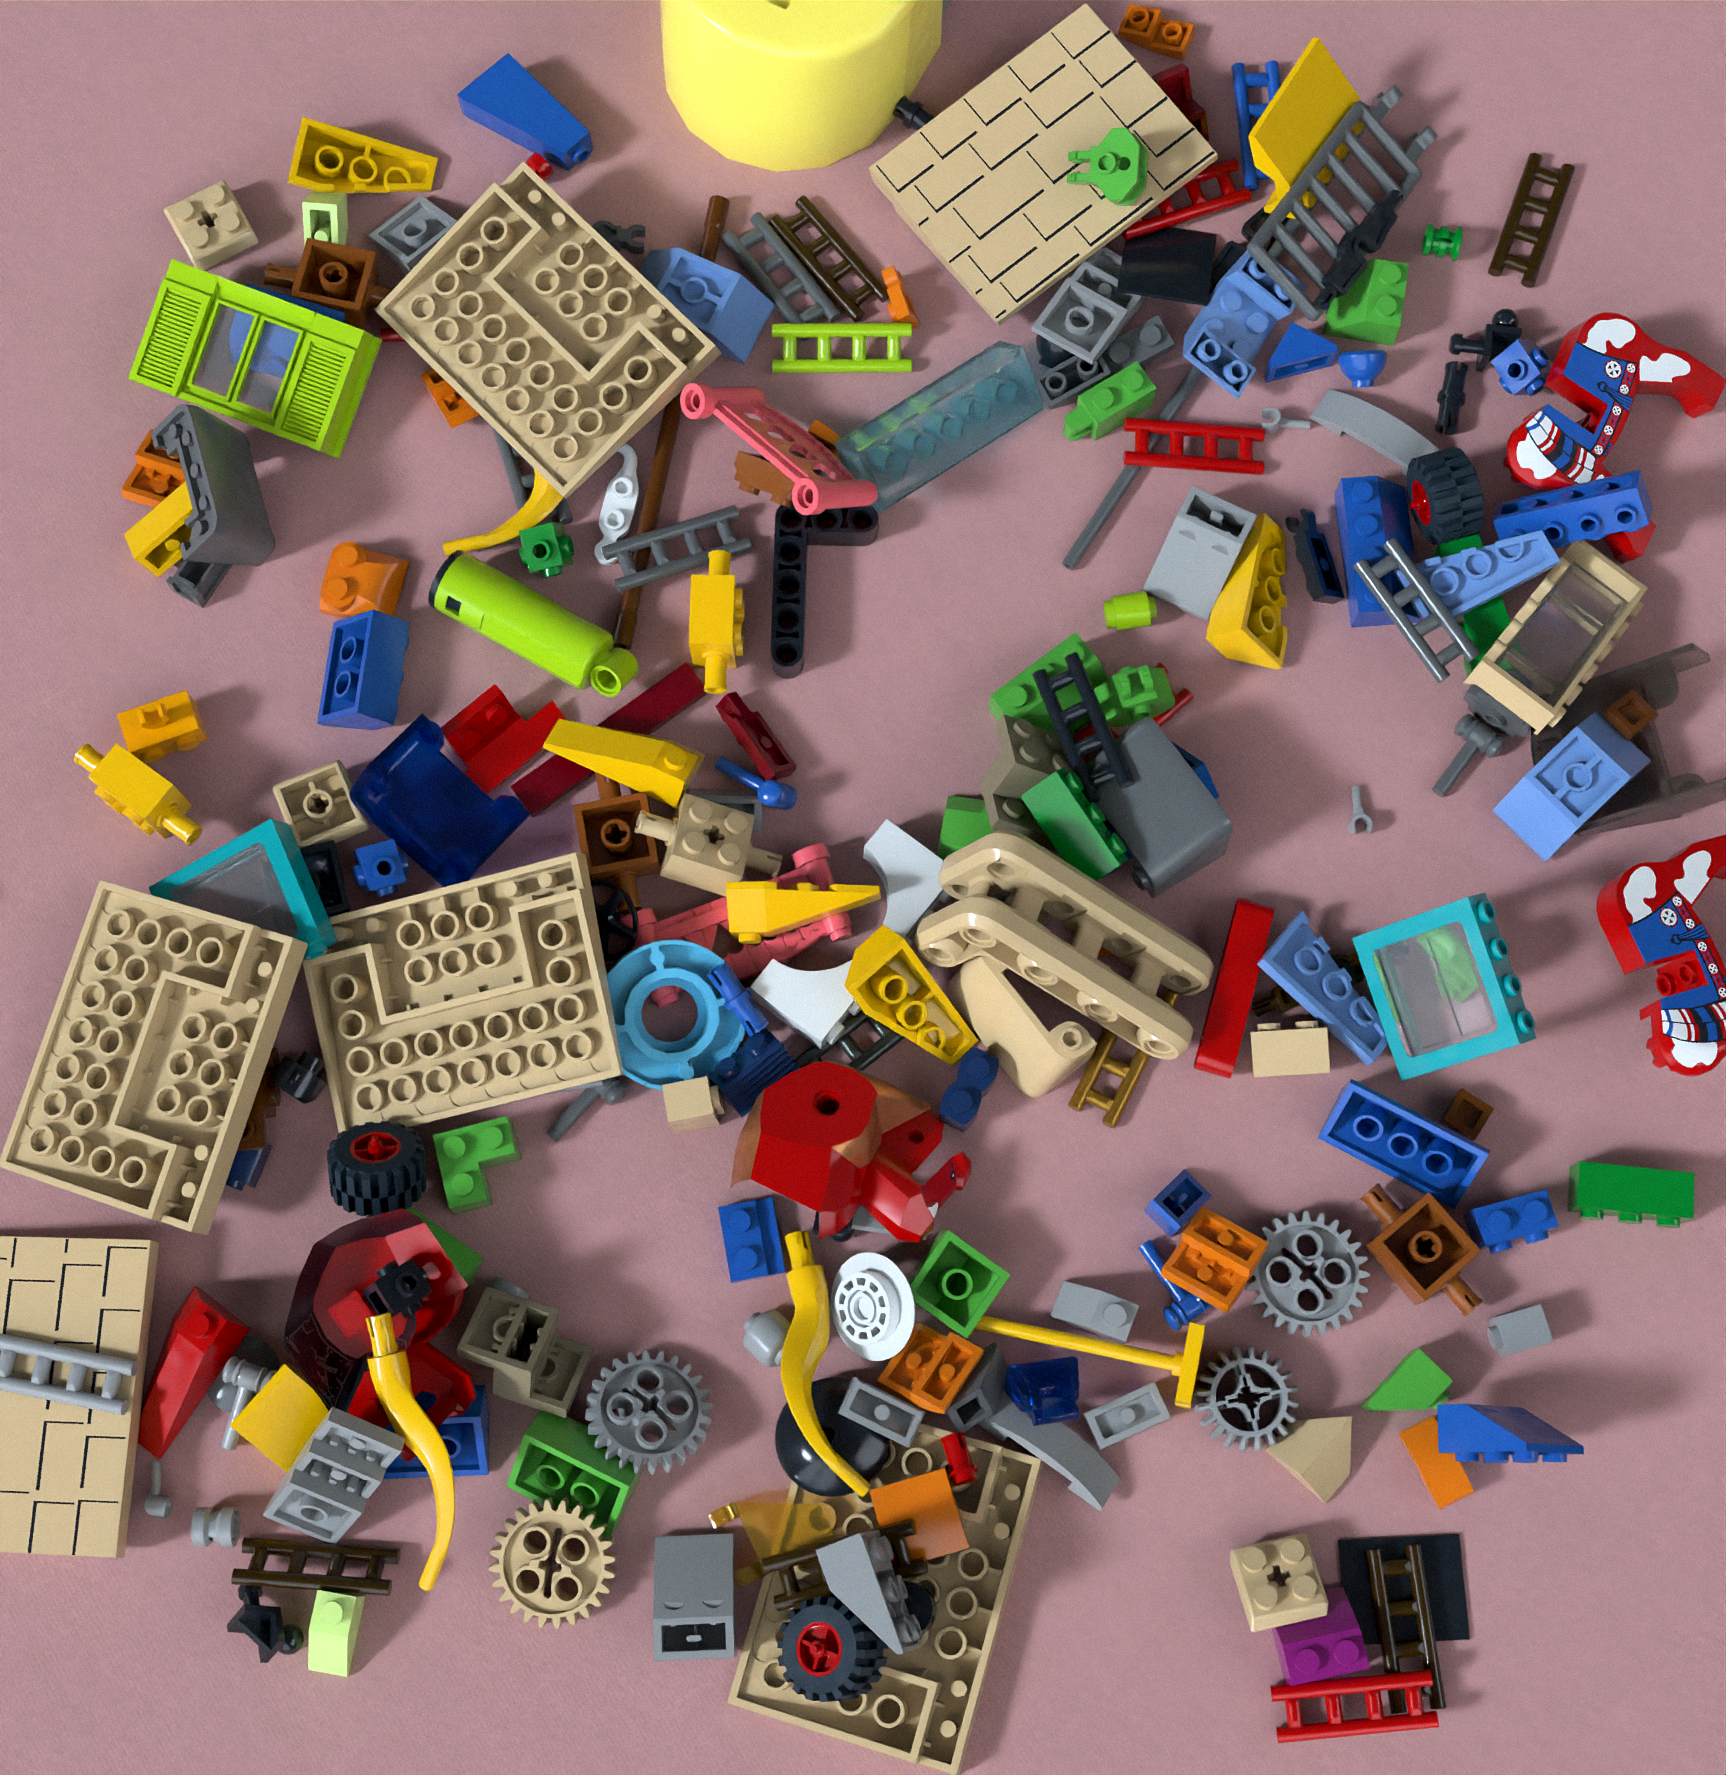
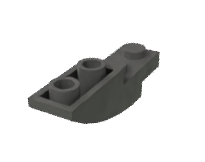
[1033,315,1176,410]

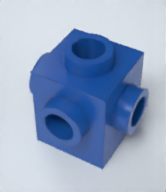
[1491,339,1551,396]
[352,839,409,898]

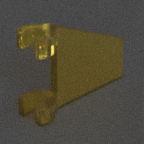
[707,1502,836,1588]

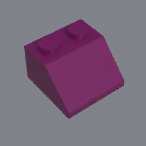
[1272,1586,1370,1686]

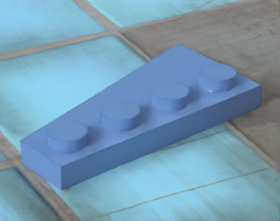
[1393,530,1560,633]
[1257,910,1388,1066]

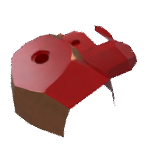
[730,1061,972,1243]

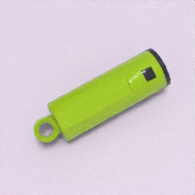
[428,550,639,697]

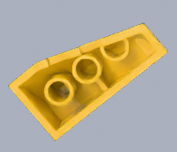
[543,719,705,808]

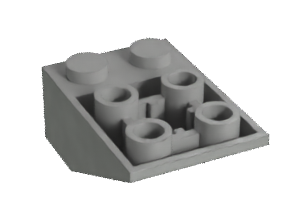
[1142,485,1257,621]
[816,1530,922,1655]
[653,1533,737,1661]

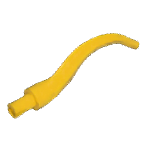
[443,469,564,556]
[781,1231,871,1497]
[365,1312,455,1591]

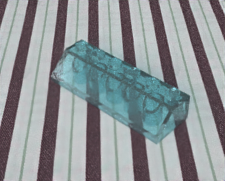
[834,341,1045,513]

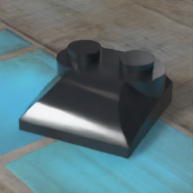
[261,840,351,931]

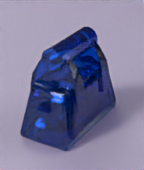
[1004,1356,1080,1426]

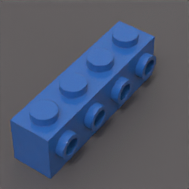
[1493,470,1652,548]

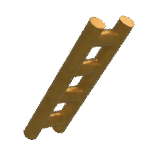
[1068,974,1179,1129]

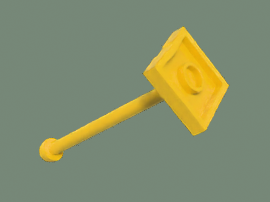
[970,1315,1205,1410]

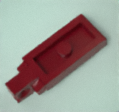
[715,691,797,781]

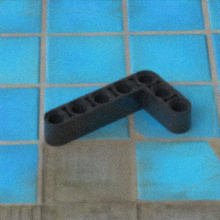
[771,502,879,679]

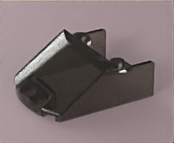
[1531,643,1726,836]

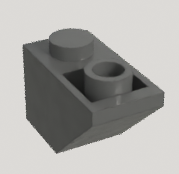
[945,1342,1011,1432]

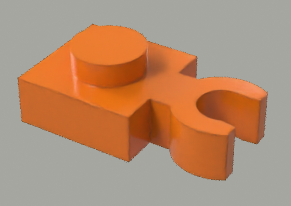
[881,265,921,330]

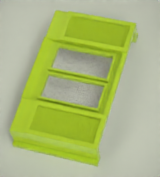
[128,259,382,459]

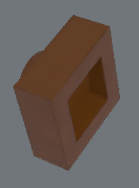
[1603,689,1659,741]
[1439,1088,1494,1141]

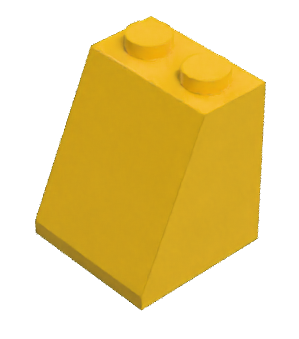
[230,1364,329,1473]

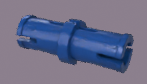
[707,961,769,1036]

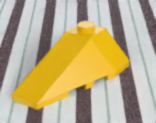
[287,117,438,193]
[1206,513,1288,670]
[726,881,881,944]
[844,925,979,1066]

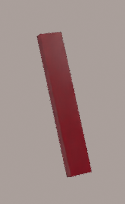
[510,662,708,818]

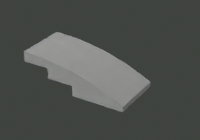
[368,195,457,275]
[1031,246,1147,364]
[263,1407,406,1544]

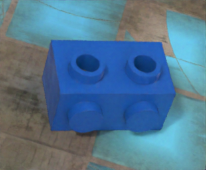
[1463,1189,1558,1254]

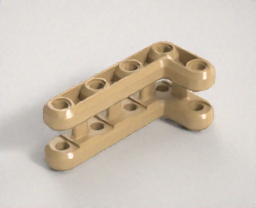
[914,829,1214,1060]

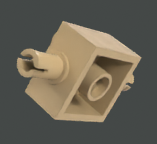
[634,793,782,897]

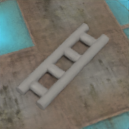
[0,1333,139,1415]

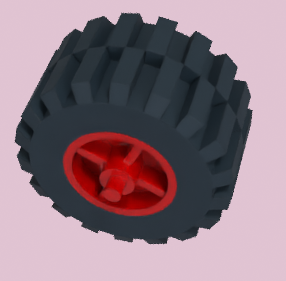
[1406,447,1484,545]
[327,1121,427,1217]
[777,1596,889,1702]

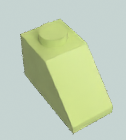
[302,191,348,245]
[308,1590,365,1677]

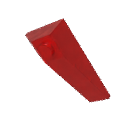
[137,1286,251,1459]

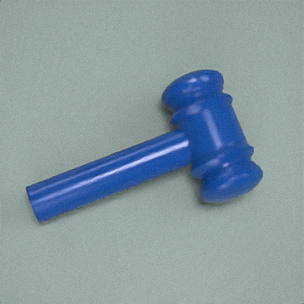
[715,756,797,810]
[1138,1240,1214,1331]

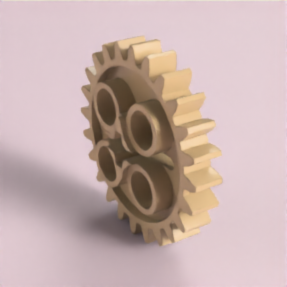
[489,1496,618,1629]

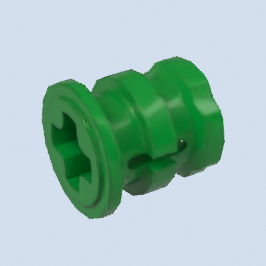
[1422,224,1462,261]

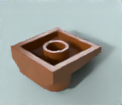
[734,451,795,507]

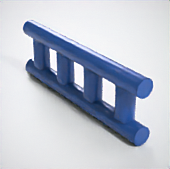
[1231,61,1281,191]

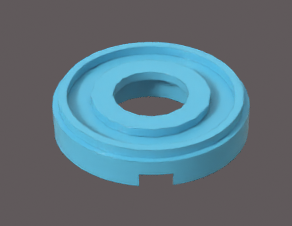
[607,939,745,1090]

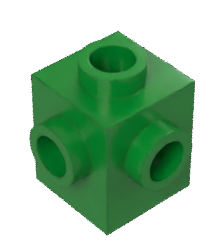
[519,522,574,578]

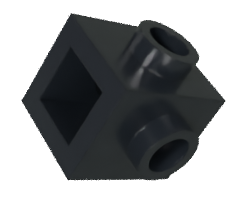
[362,1258,432,1319]

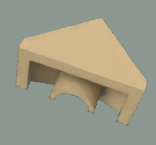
[1265,1416,1352,1503]

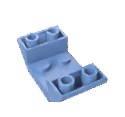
[639,247,775,365]
[1183,250,1308,399]
[1492,710,1651,862]

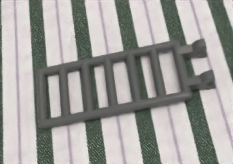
[1247,84,1438,321]

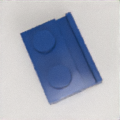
[718,1197,786,1283]

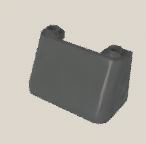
[151,404,275,566]
[1086,716,1232,898]

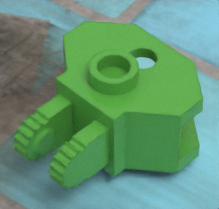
[1067,127,1148,206]
[1094,664,1175,727]

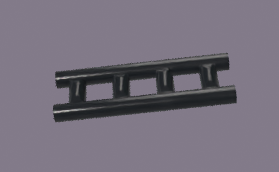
[1032,652,1134,803]

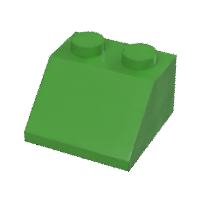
[1323,258,1409,346]
[907,1229,1010,1339]

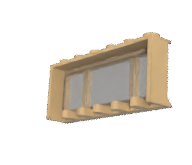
[1463,540,1648,735]

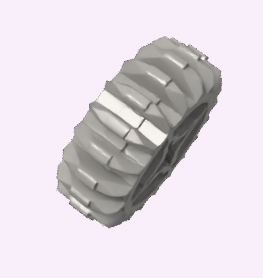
[1193,1345,1300,1452]

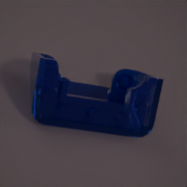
[349,714,531,887]

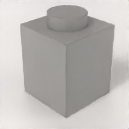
[1487,1304,1554,1357]

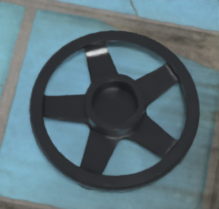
[590,879,639,962]

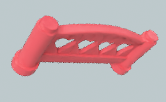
[680,383,878,515]
[620,843,853,1009]

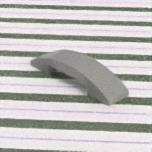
[1310,389,1440,477]
[978,1392,1120,1511]

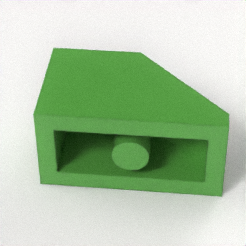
[1360,1348,1453,1412]

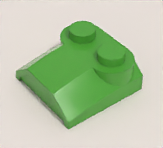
[937,796,995,860]

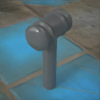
[1432,714,1505,797]
[546,1077,627,1142]

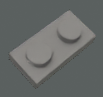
[1083,1382,1171,1450]

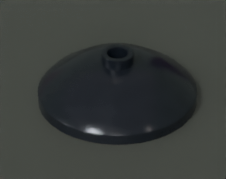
[775,1378,891,1497]

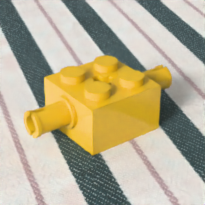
[689,550,745,694]
[74,743,203,846]

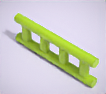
[772,323,912,373]

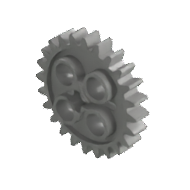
[1245,1211,1370,1337]
[585,1350,713,1475]

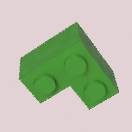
[433,1116,521,1214]

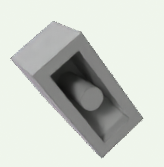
[1050,1281,1139,1344]

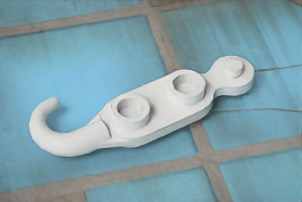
[594,443,639,565]

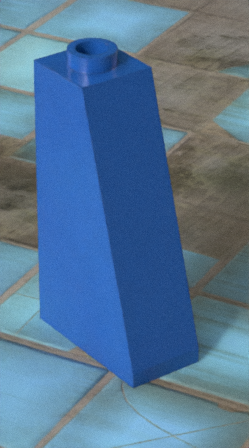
[457,53,593,171]

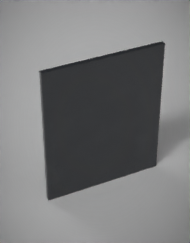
[1117,227,1217,306]
[1338,1534,1470,1645]

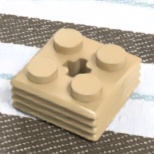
[164,180,258,271]
[272,760,369,849]
[1230,1533,1329,1632]

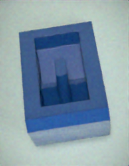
[1264,322,1338,383]
[1144,1169,1212,1237]

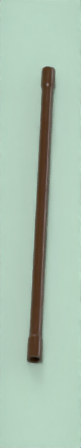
[612,195,730,650]

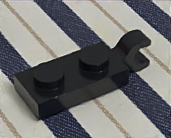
[1285,508,1345,604]

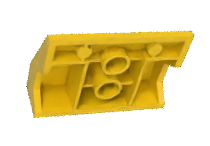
[1248,37,1364,219]

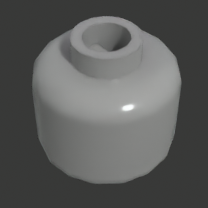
[743,1310,791,1368]

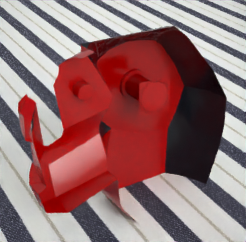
[284,1209,477,1463]

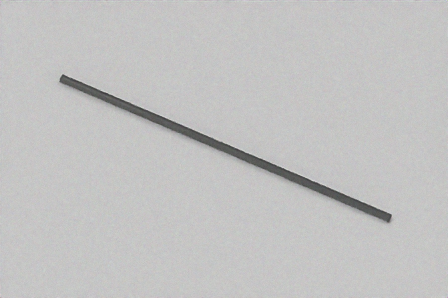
[1062,105,1370,570]

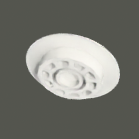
[831,1252,915,1361]

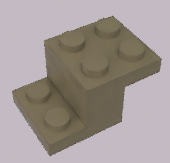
[979,714,1072,850]
[457,1286,594,1418]

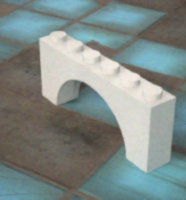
[750,819,951,1050]

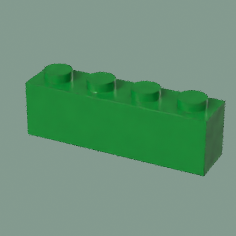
[1431,534,1523,676]

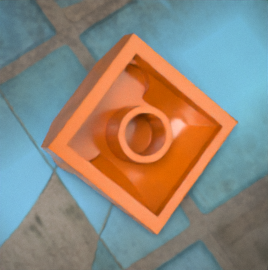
[319,541,410,618]

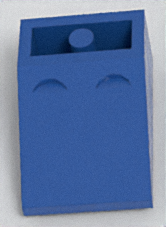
[1437,1404,1584,1463]

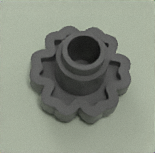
[1463,671,1532,737]

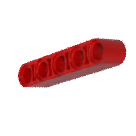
[1193,897,1275,1079]

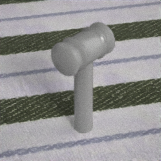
[221,1356,277,1450]

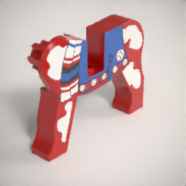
[1503,312,1726,564]
[1596,834,1726,1077]

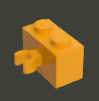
[117,690,208,764]

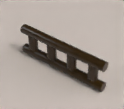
[1488,153,1575,288]
[769,195,889,322]
[762,1519,928,1611]
[231,1537,400,1596]
[1366,1544,1446,1714]

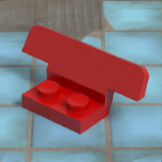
[438,684,566,810]

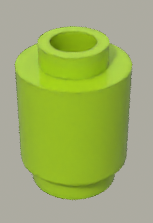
[1103,590,1157,631]

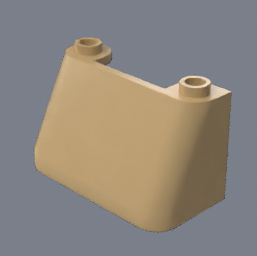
[948,956,1097,1098]

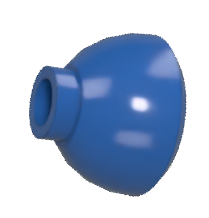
[1337,350,1387,388]

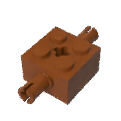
[264,238,393,330]
[573,772,661,914]
[1360,1183,1483,1317]

